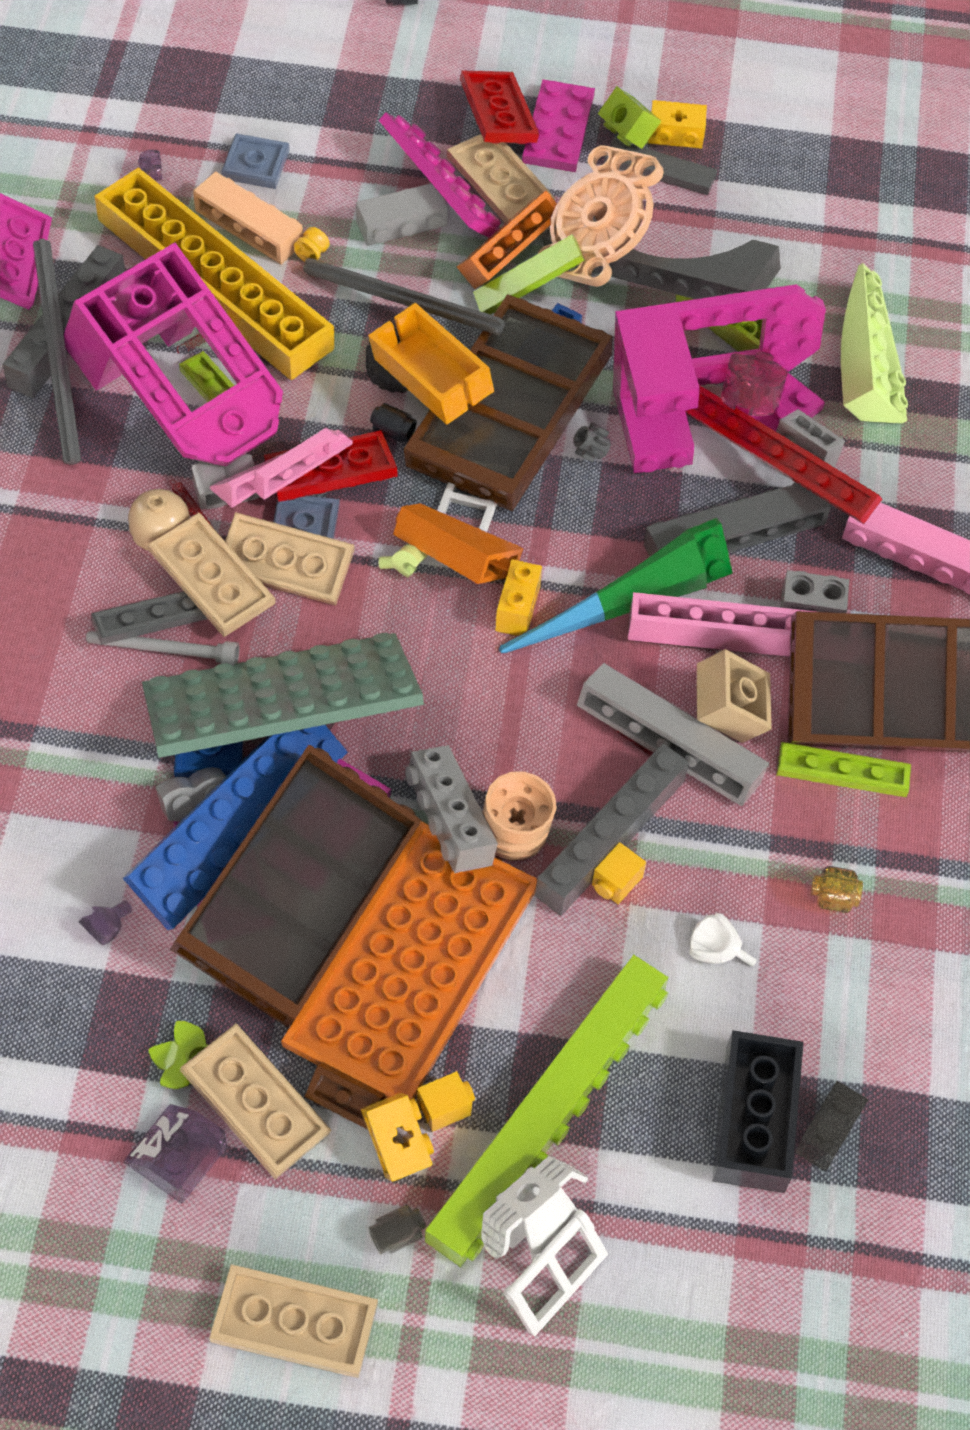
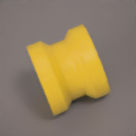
[294,227,330,262]

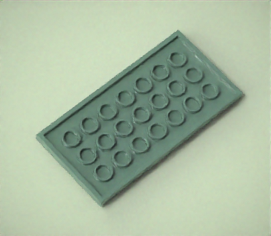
[142,633,424,758]

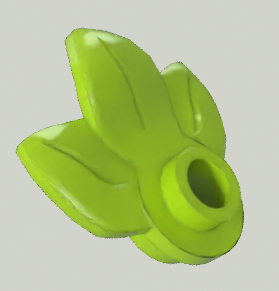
[149,1021,208,1089]

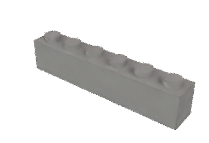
[577,663,769,806]

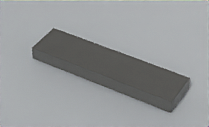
[604,139,717,195]
[91,591,208,645]

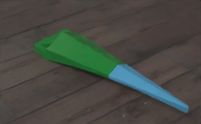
[499,518,733,653]

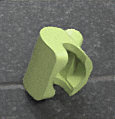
[379,544,427,578]

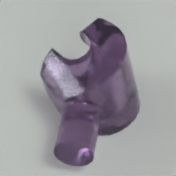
[138,150,163,181]
[78,900,132,945]

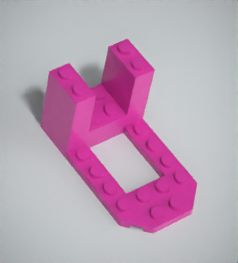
[64,243,283,466]
[613,284,826,473]

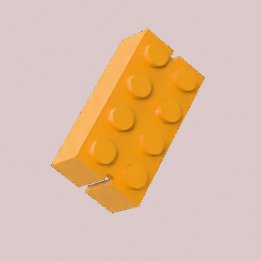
[368,303,494,425]

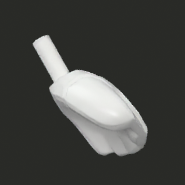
[689,913,757,967]

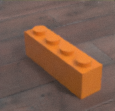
[457,190,557,289]

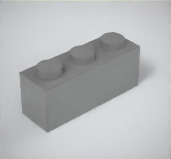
[356,183,448,246]

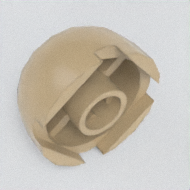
[128,488,190,550]

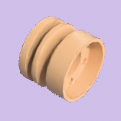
[482,772,557,861]

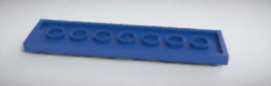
[122,725,348,930]

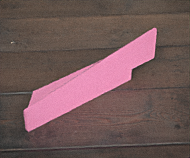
[210,428,353,508]

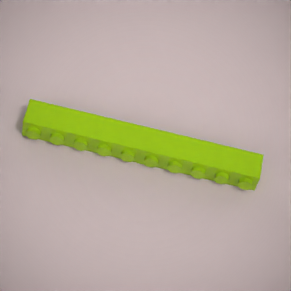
[425,954,669,1268]

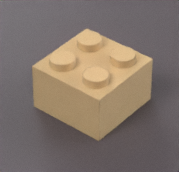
[697,649,772,743]

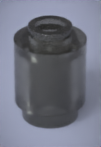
[368,1204,426,1255]

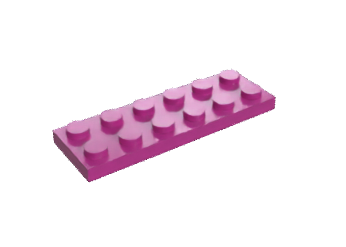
[379,112,501,238]

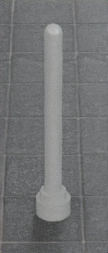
[86,631,240,666]

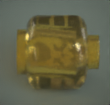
[811,866,863,913]

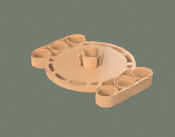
[538,145,664,287]

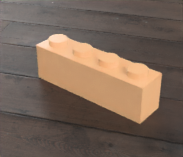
[193,172,303,264]

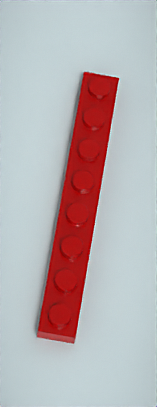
[685,385,883,525]

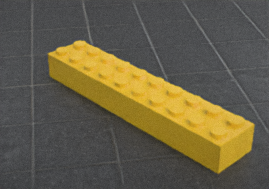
[94,167,334,381]

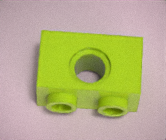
[598,86,661,149]

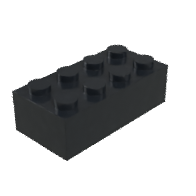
[712,1030,804,1193]

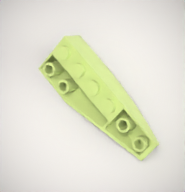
[840,263,908,423]

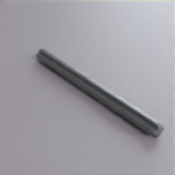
[33,239,81,465]
[303,258,505,335]

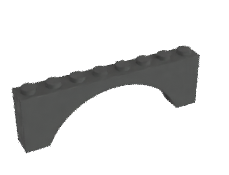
[542,216,781,299]

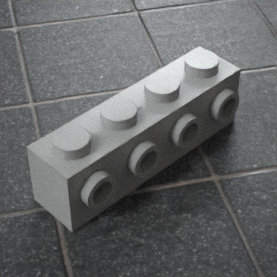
[405,745,498,873]

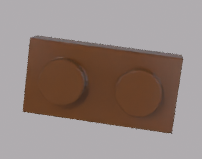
[304,1062,385,1130]

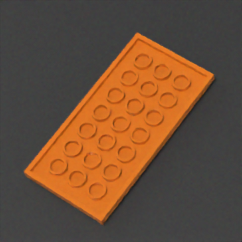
[281,821,537,1100]

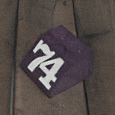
[124,1104,228,1204]

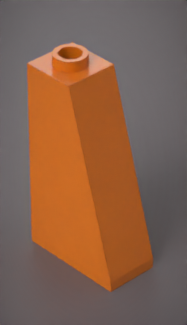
[393,503,524,584]

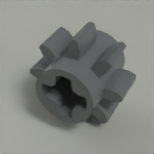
[573,422,611,463]

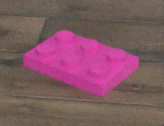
[733,372,825,431]

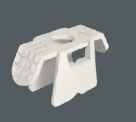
[481,1156,589,1262]

